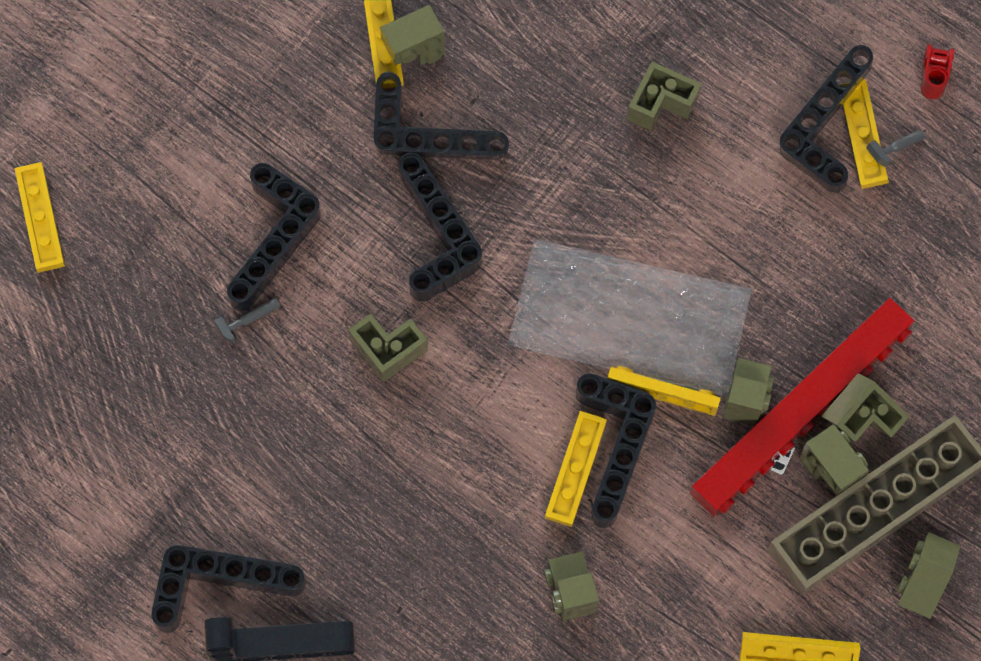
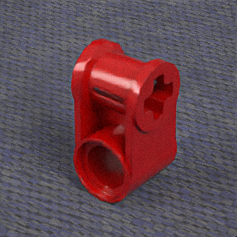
[920,44,955,99]

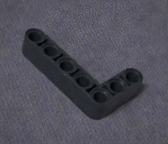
[780,45,873,193]
[374,72,509,160]
[399,153,482,301]
[227,163,321,311]
[576,373,656,528]
[151,545,306,633]
[205,617,355,661]

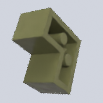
[380,5,445,66]
[627,62,702,131]
[348,314,428,383]
[723,358,774,426]
[821,373,910,442]
[799,424,869,496]
[897,532,960,619]
[544,552,599,622]

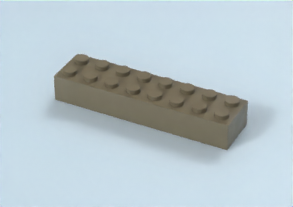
[767,415,981,596]

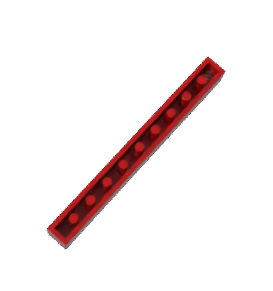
[690,298,915,517]

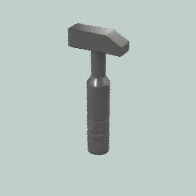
[866,130,925,167]
[214,297,281,343]

